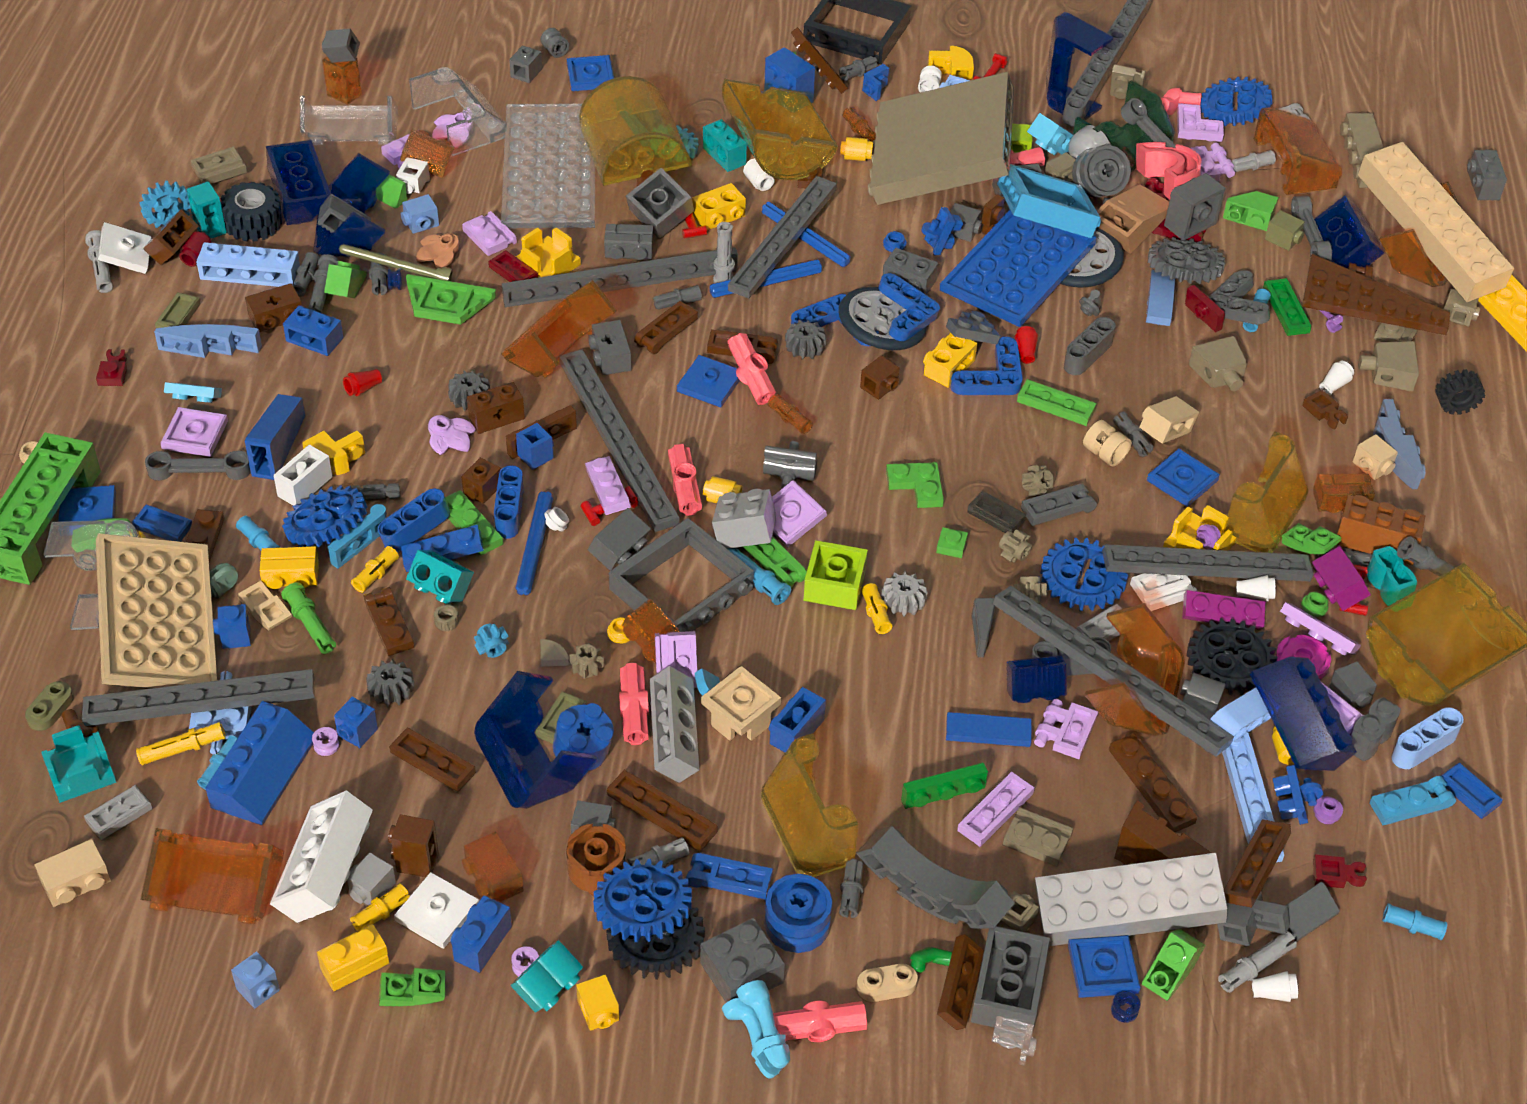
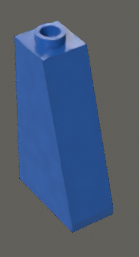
[245,394,305,480]

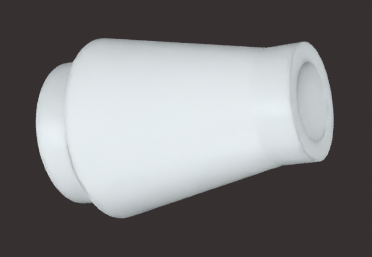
[1319,361,1354,395]
[1237,575,1275,601]
[1252,971,1298,1002]

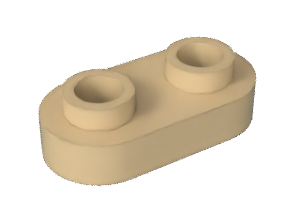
[857,964,918,1002]

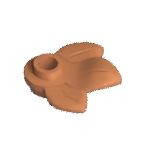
[416,233,460,268]

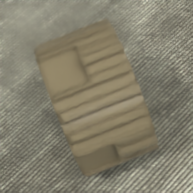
[434,605,459,631]

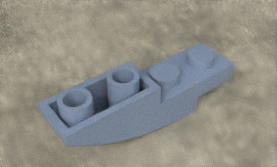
[1373,399,1425,489]

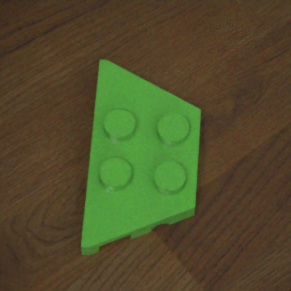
[406,274,496,325]

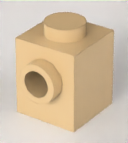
[1353,434,1398,480]

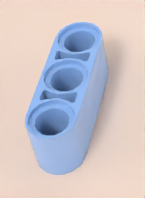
[1210,686,1281,742]
[1391,708,1464,769]

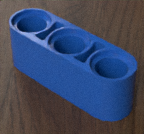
[494,465,524,539]
[378,488,450,552]

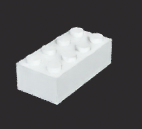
[270,790,373,923]

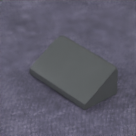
[1285,882,1340,942]

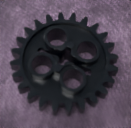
[1186,618,1277,695]
[606,907,705,980]

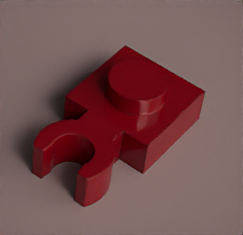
[96,349,127,386]
[1313,854,1367,888]

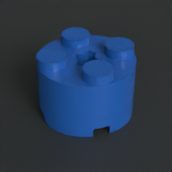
[553,703,614,771]

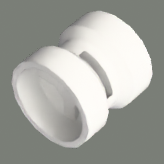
[918,66,942,93]

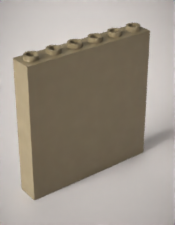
[868,72,1014,205]

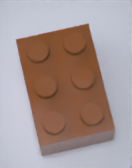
[1337,495,1426,566]

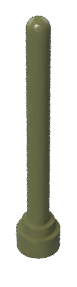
[339,244,453,281]

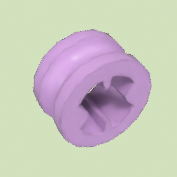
[312,727,339,756]
[512,947,539,977]

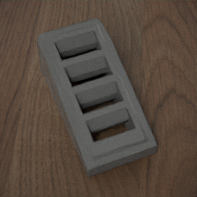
[971,598,995,657]

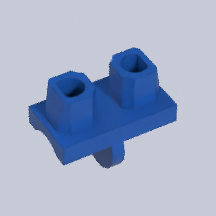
[921,207,963,255]
[1272,765,1323,825]

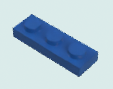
[401,525,484,572]

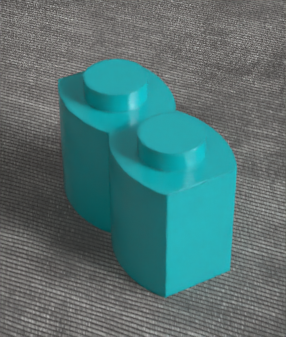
[1367,546,1417,609]
[510,940,583,1013]

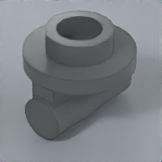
[1079,290,1102,316]

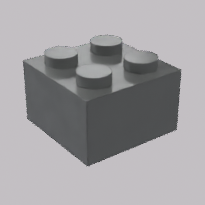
[626,168,694,239]
[1164,173,1225,241]
[700,918,785,1003]

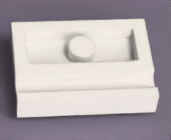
[1130,573,1197,612]

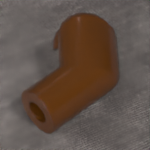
[61,709,99,738]

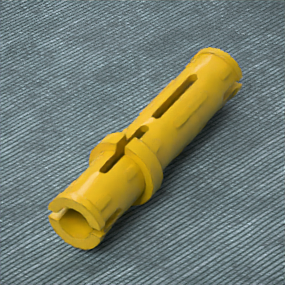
[136,722,226,766]

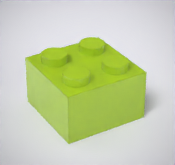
[803,540,868,610]

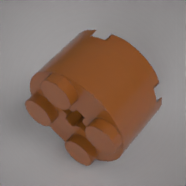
[566,824,626,896]

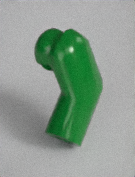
[909,947,952,973]

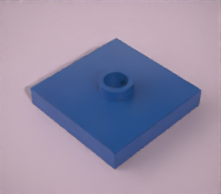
[566,55,615,91]
[677,355,740,408]
[1147,449,1220,507]
[58,485,116,534]
[1068,935,1140,998]

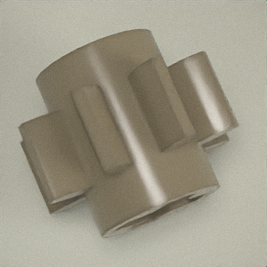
[1022,465,1053,496]
[999,529,1032,563]
[1014,576,1047,603]
[570,643,604,678]

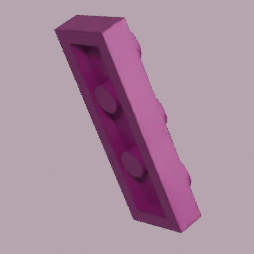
[1182,590,1265,630]

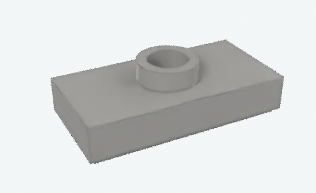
[1076,604,1135,642]
[84,785,152,840]

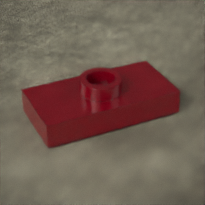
[488,250,538,282]
[1185,285,1225,333]

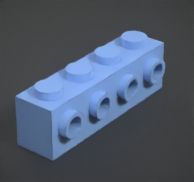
[196,242,300,287]

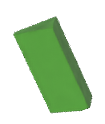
[362,164,407,208]

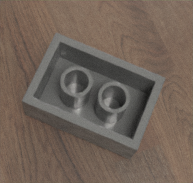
[971,926,1050,1036]

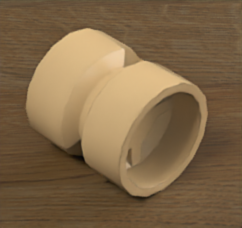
[1083,420,1132,467]

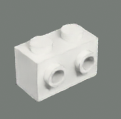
[274,445,332,505]

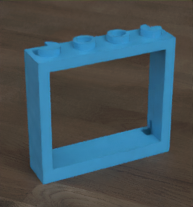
[997,164,1101,238]

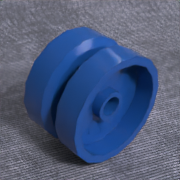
[764,874,832,953]

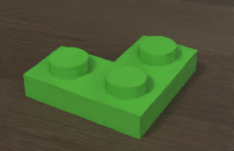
[886,462,944,508]

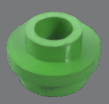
[1301,592,1328,617]

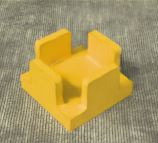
[515,228,581,278]
[1163,505,1236,551]

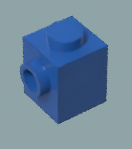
[516,423,554,470]
[213,604,251,649]
[334,697,378,748]

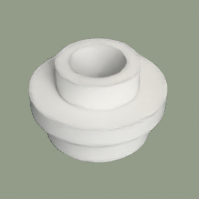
[544,507,569,531]

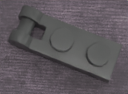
[1021,484,1097,526]

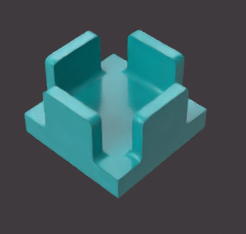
[41,726,117,803]

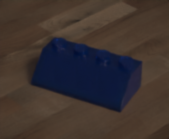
[266,140,331,225]
[1250,657,1357,771]

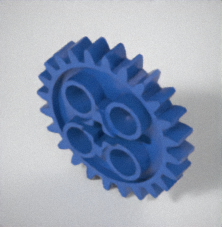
[1200,77,1272,126]
[282,485,368,547]
[1040,538,1128,611]
[593,859,692,942]

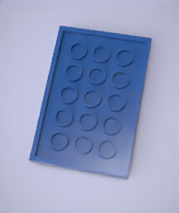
[940,210,1096,327]

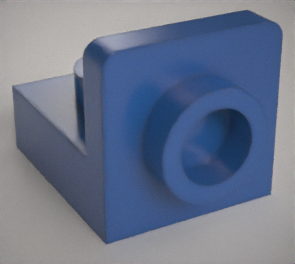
[862,63,889,101]

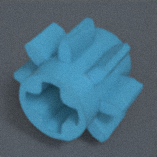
[474,624,509,658]

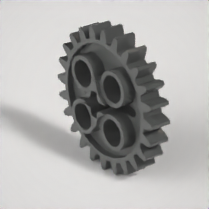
[1148,237,1225,284]

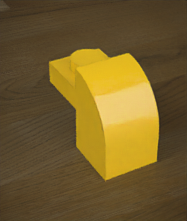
[927,46,974,81]
[302,431,365,475]

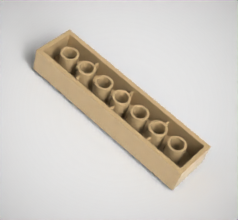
[1358,142,1514,302]

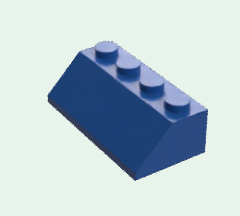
[205,701,314,826]

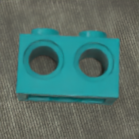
[703,119,747,172]
[186,181,227,239]
[406,550,474,604]

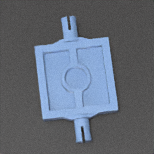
[189,671,251,754]

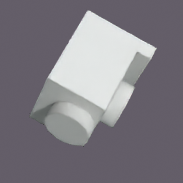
[396,157,430,194]

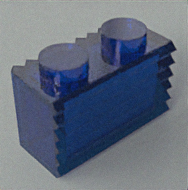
[1006,656,1067,703]

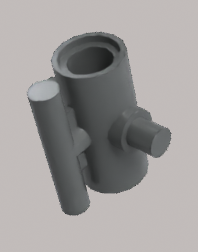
[763,441,818,488]

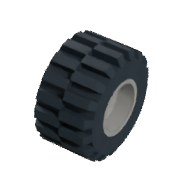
[221,181,282,242]

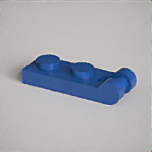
[686,853,773,900]

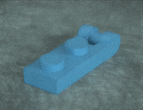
[328,504,387,569]
[1369,776,1456,825]

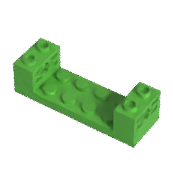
[0,432,101,585]

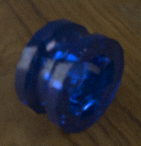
[388,269,402,290]
[1111,991,1141,1023]

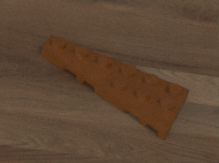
[1302,254,1450,335]

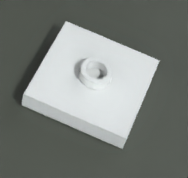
[98,222,151,274]
[394,872,479,949]

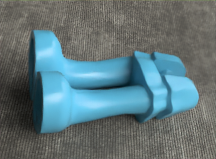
[722,980,790,1079]

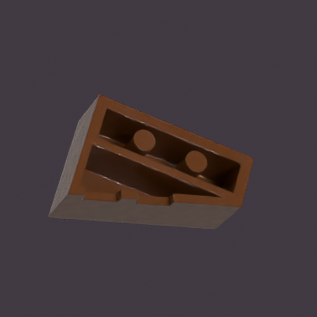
[1114,800,1212,865]

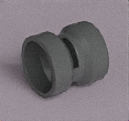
[540,28,569,58]

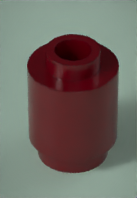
[179,232,212,267]

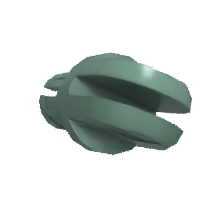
[209,563,238,598]

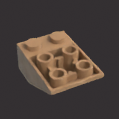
[1097,184,1169,254]

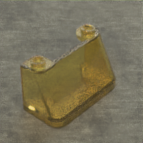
[1226,431,1308,553]
[761,733,859,877]

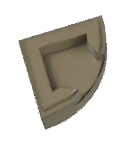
[540,639,569,667]

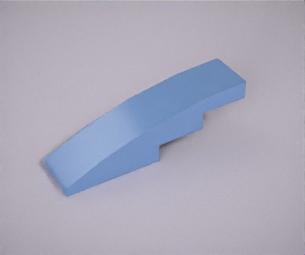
[1146,270,1175,326]
[154,324,262,358]

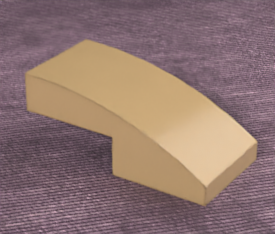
[238,581,292,630]

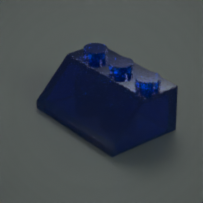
[1314,196,1385,268]

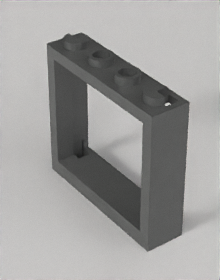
[609,518,754,634]

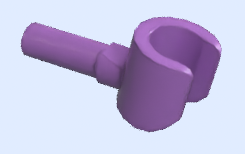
[1319,310,1343,333]

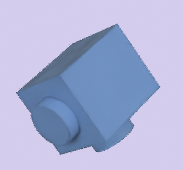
[401,194,439,234]
[231,951,280,1009]

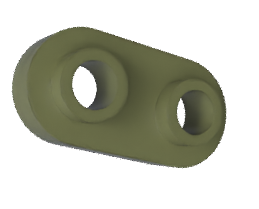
[25,681,73,731]

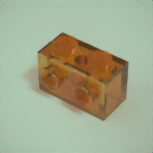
[322,56,362,105]

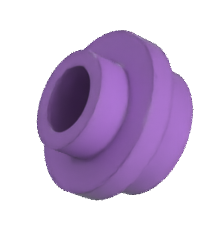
[1196,524,1221,550]
[1313,796,1343,824]

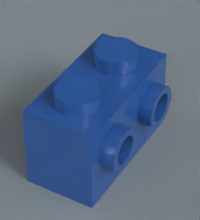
[283,306,343,356]
[768,687,826,757]
[450,895,512,973]

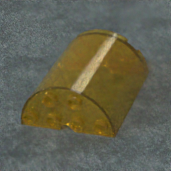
[579,76,692,186]
[722,79,838,180]
[1366,563,1527,706]

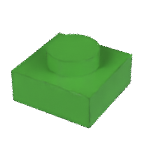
[936,527,968,558]

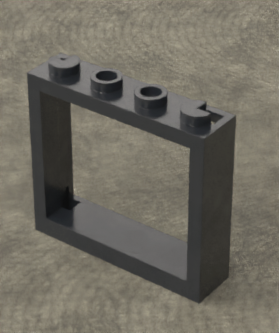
[803,0,911,65]

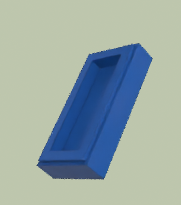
[132,504,192,542]
[1441,762,1503,819]

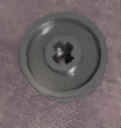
[1072,145,1131,198]

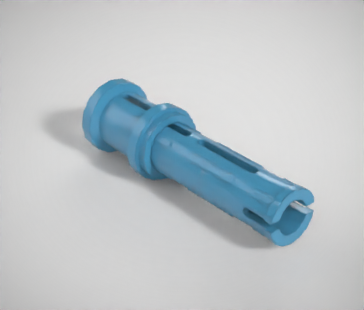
[727,547,791,605]

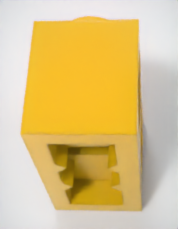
[692,183,746,230]
[923,333,977,388]

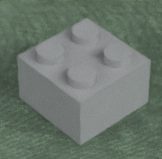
[712,489,776,549]

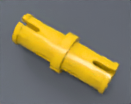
[351,546,399,593]
[861,583,892,634]
[350,883,410,932]

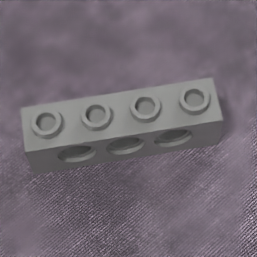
[650,666,699,783]

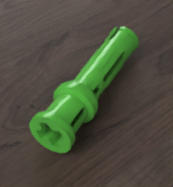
[281,582,336,654]

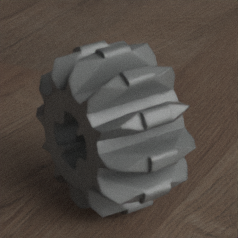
[785,320,826,360]
[448,370,490,411]
[366,659,415,707]

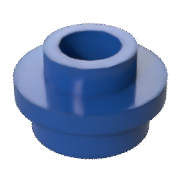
[883,231,907,252]

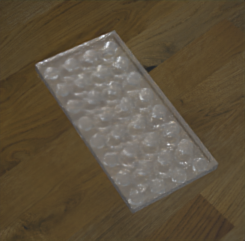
[501,104,596,229]

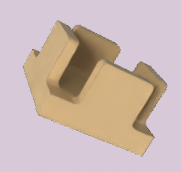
[701,666,781,741]

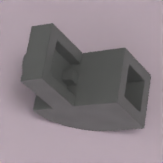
[1217,892,1290,946]

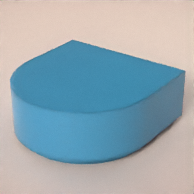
[695,668,720,696]

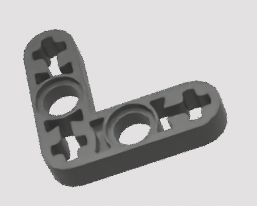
[1209,270,1270,325]

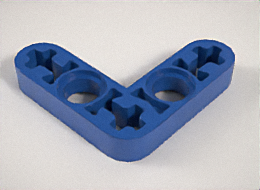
[878,273,940,341]
[791,294,879,346]
[950,337,1023,395]

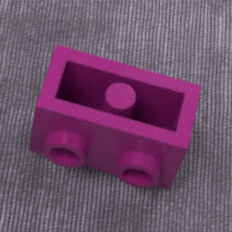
[1312,546,1371,611]

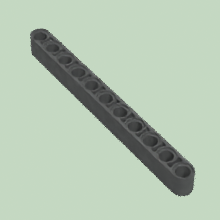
[1062,0,1151,126]

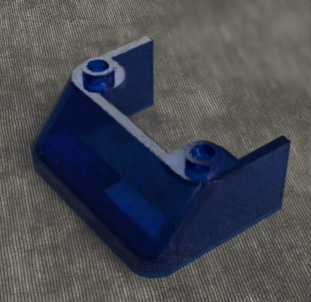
[1046,12,1113,123]
[314,153,390,257]
[474,671,598,809]

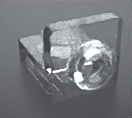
[992,1016,1037,1066]

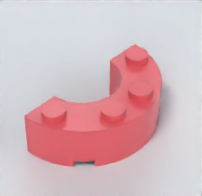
[1136,142,1202,200]

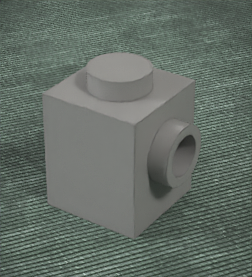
[347,853,396,906]

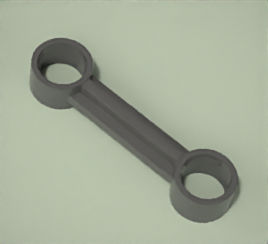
[1121,98,1176,148]
[1291,196,1332,262]
[145,451,251,481]

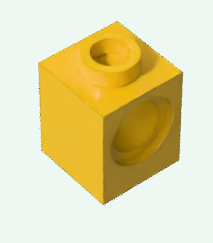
[576,974,619,1031]

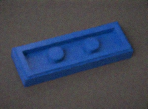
[946,712,1031,747]

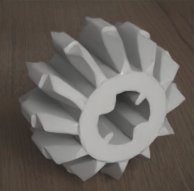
[881,571,928,617]

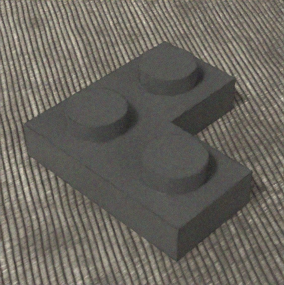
[946,311,1000,344]

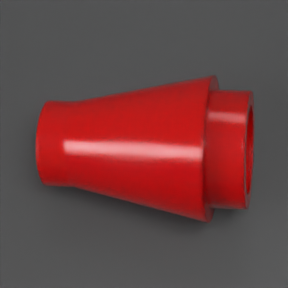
[1014,326,1038,364]
[343,369,382,396]

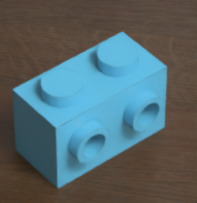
[1027,113,1073,155]

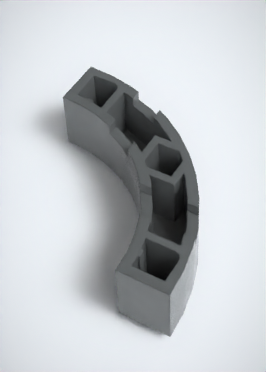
[856,826,1015,929]

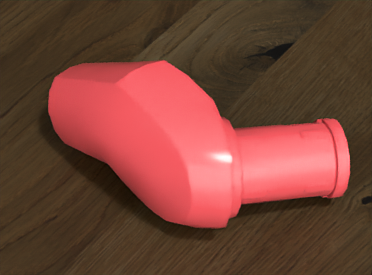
[1155,88,1201,116]

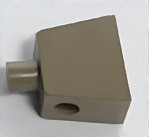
[1189,336,1247,391]
[1358,341,1419,391]

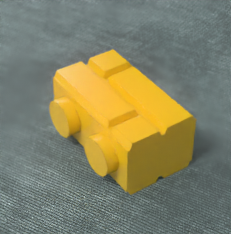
[260,547,319,589]
[317,924,389,991]

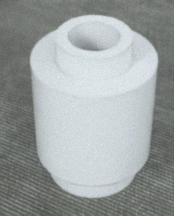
[743,158,774,191]

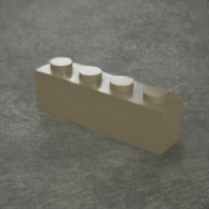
[1340,113,1384,188]

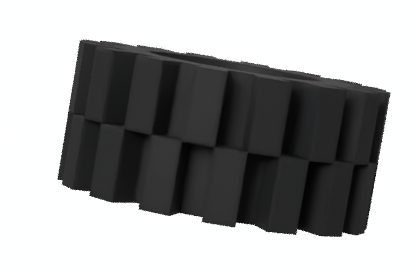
[1435,369,1485,415]

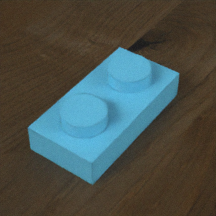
[164,382,222,402]

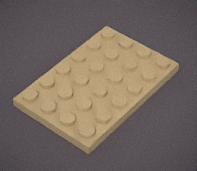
[96,533,217,688]

